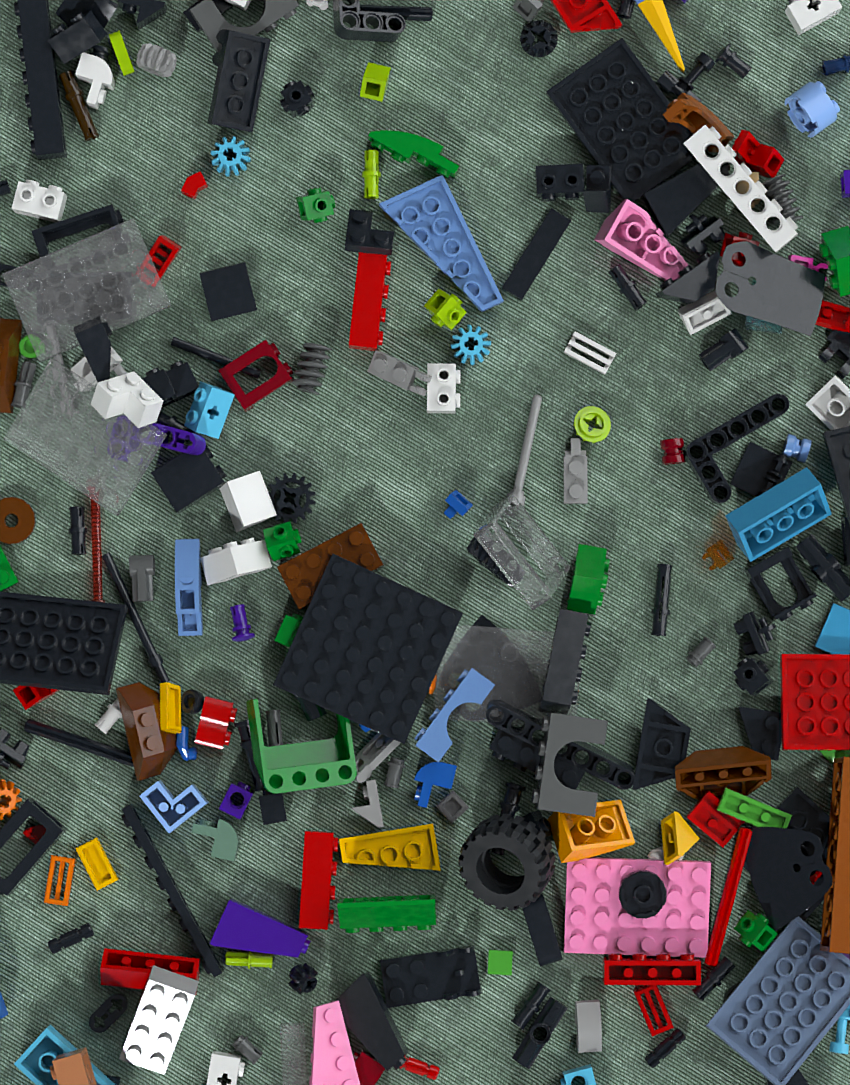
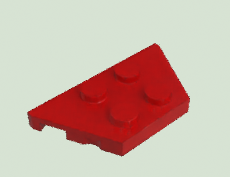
[550,0,622,33]

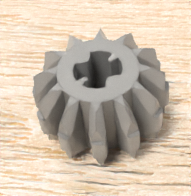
[136,43,177,77]

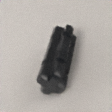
[48,923,94,954]
[645,1028,686,1068]

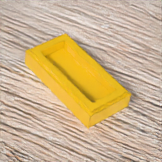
[160,682,181,734]
[75,837,119,891]

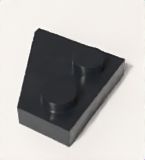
[739,706,782,761]

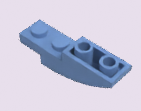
[175,538,203,636]

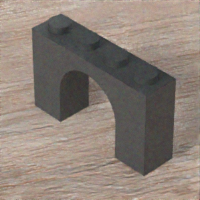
[189,0,299,52]
[532,712,608,817]

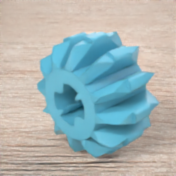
[211,136,251,177]
[451,325,491,365]

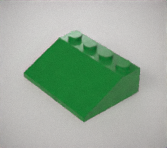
[337,894,436,933]

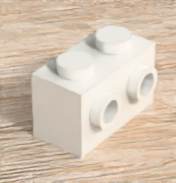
[12,180,67,223]
[427,363,460,414]

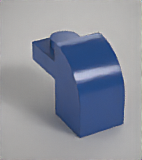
[414,761,457,808]

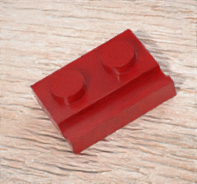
[686,790,745,848]

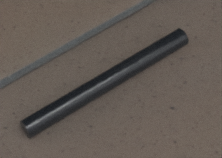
[171,337,262,379]

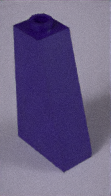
[209,898,311,958]

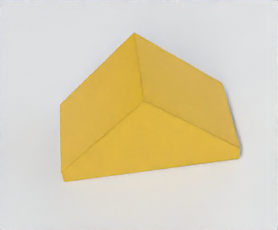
[661,811,700,865]

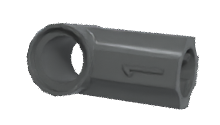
[129,555,155,602]

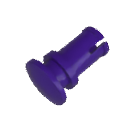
[230,604,255,642]

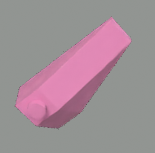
[594,199,688,281]

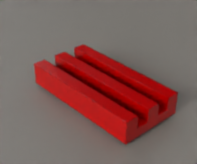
[633,985,674,1036]

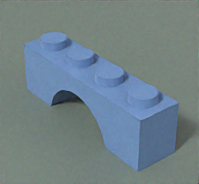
[414,668,495,763]

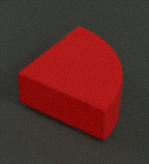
[23,825,46,845]

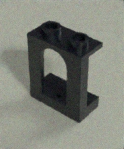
[745,546,817,622]

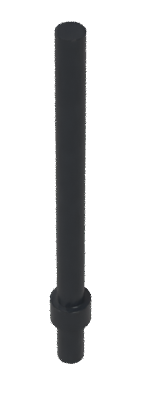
[102,552,170,683]

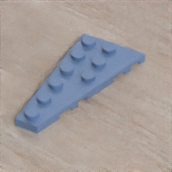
[379,175,504,312]

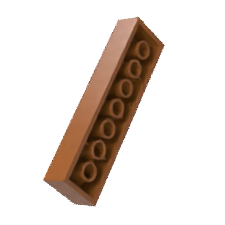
[820,757,850,954]

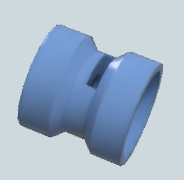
[782,434,811,463]

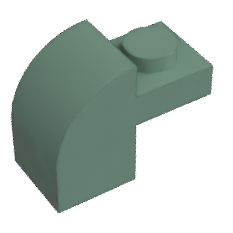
[191,818,239,861]

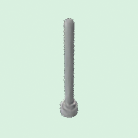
[505,395,542,507]

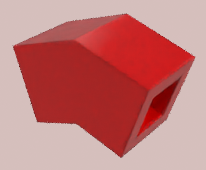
[181,171,208,199]

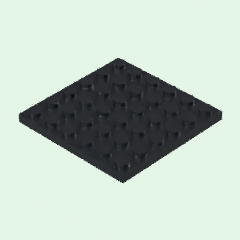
[273,553,463,744]

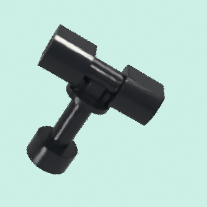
[656,52,715,102]

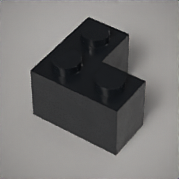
[142,361,199,409]

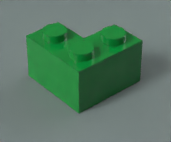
[819,226,850,297]
[567,544,610,615]

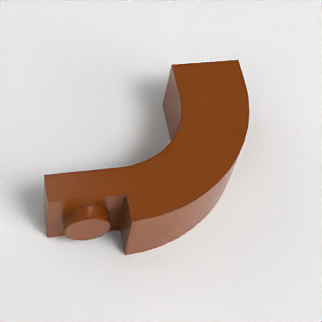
[663,93,735,153]

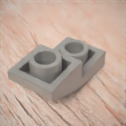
[575,999,602,1053]

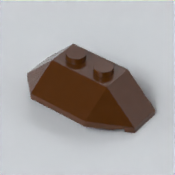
[0,318,23,414]
[116,682,178,781]
[675,746,772,800]

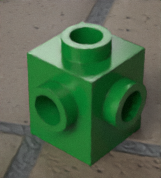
[296,187,335,223]
[263,521,302,561]
[733,910,778,952]

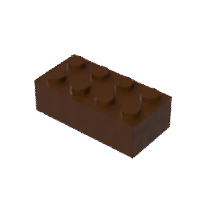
[277,523,384,610]

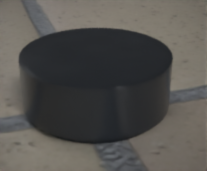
[181,689,204,714]

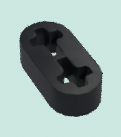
[89,993,129,1033]

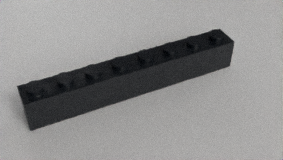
[14,0,67,160]

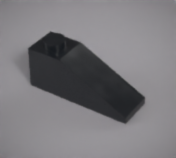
[73,316,113,382]

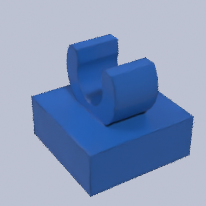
[444,490,473,519]

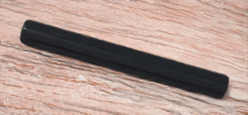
[24,719,134,767]

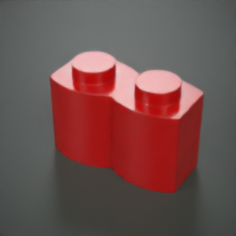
[195,696,237,750]

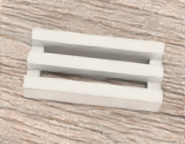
[564,331,617,375]

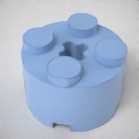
[784,81,840,138]

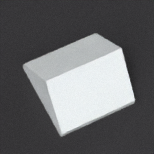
[805,375,850,430]
[220,471,277,532]

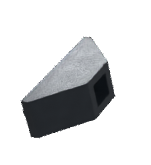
[656,252,720,304]

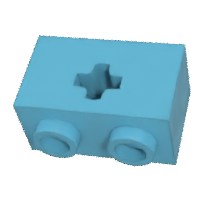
[184,381,235,439]

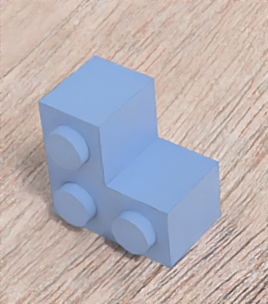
[140,780,209,833]

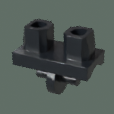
[680,214,725,256]
[733,611,776,656]
[0,728,29,770]

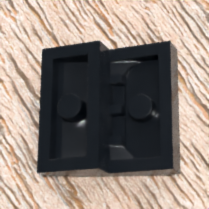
[56,0,118,29]
[199,262,257,321]

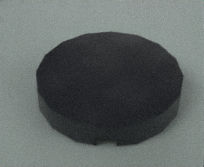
[619,870,667,919]

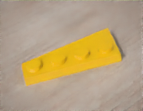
[339,823,441,871]

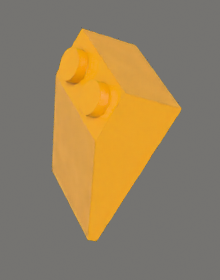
[548,799,635,863]

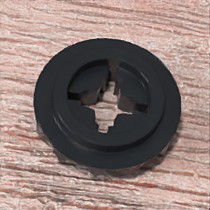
[520,19,558,57]

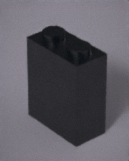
[151,445,227,514]

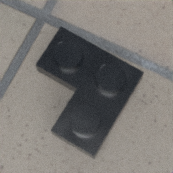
[345,209,394,255]

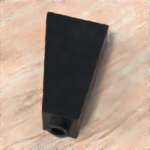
[642,154,730,238]
[335,972,409,1071]

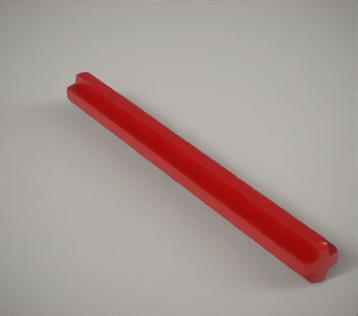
[705,827,752,966]

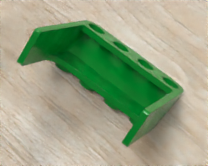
[246,699,357,794]

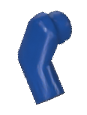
[176,726,197,761]

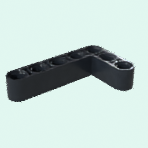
[333,0,406,42]
[684,394,789,505]

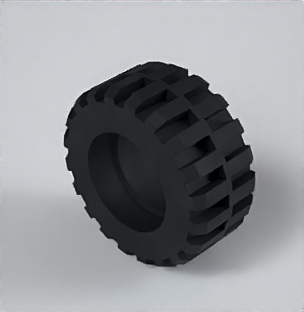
[458,814,555,911]

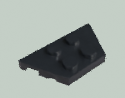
[632,699,691,790]

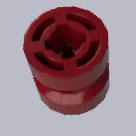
[660,438,686,465]

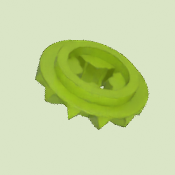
[573,406,611,444]

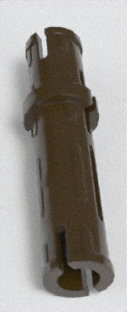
[59,70,99,142]

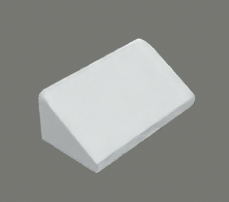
[678,291,732,335]

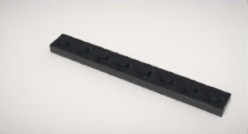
[121,804,224,978]

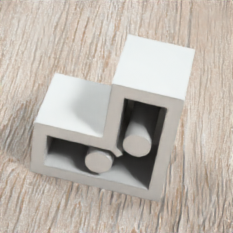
[91,371,163,428]
[200,538,272,585]

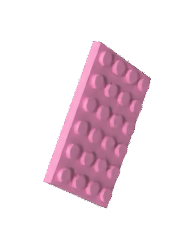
[563,857,711,958]

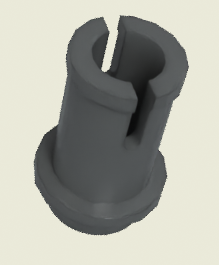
[686,637,716,667]
[384,757,406,788]
[232,1035,263,1065]

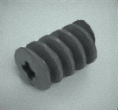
[762,174,803,225]
[292,343,332,395]

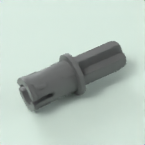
[11,361,36,409]

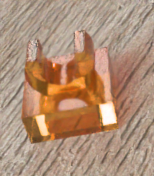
[702,539,735,570]

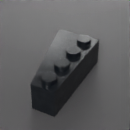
[538,609,591,715]

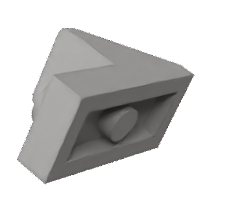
[351,779,384,828]

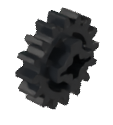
[268,473,316,524]

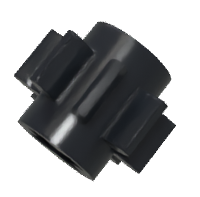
[288,963,318,994]

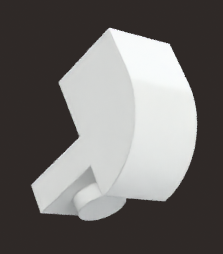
[75,52,115,110]

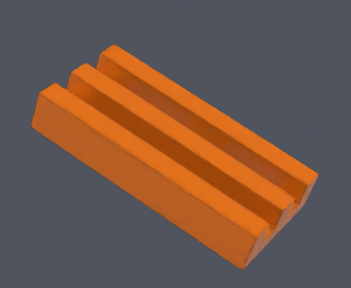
[44,855,76,906]

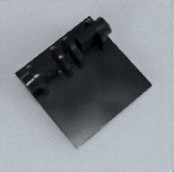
[730,442,792,497]

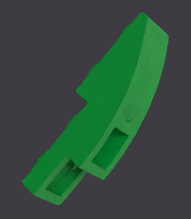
[368,130,459,179]

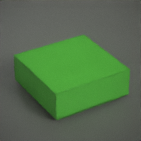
[487,949,513,975]

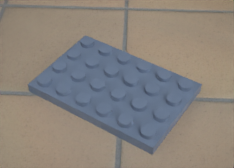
[705,916,850,1085]

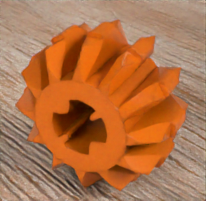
[0,778,22,820]

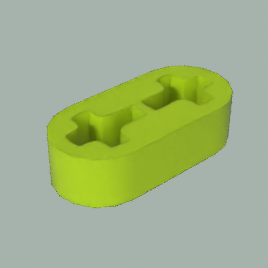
[108,30,135,76]

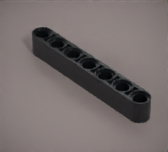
[486,699,635,790]

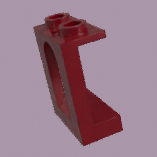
[218,340,294,412]

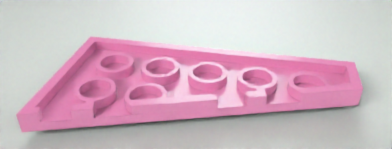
[309,1000,360,1085]

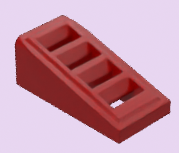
[135,235,182,288]

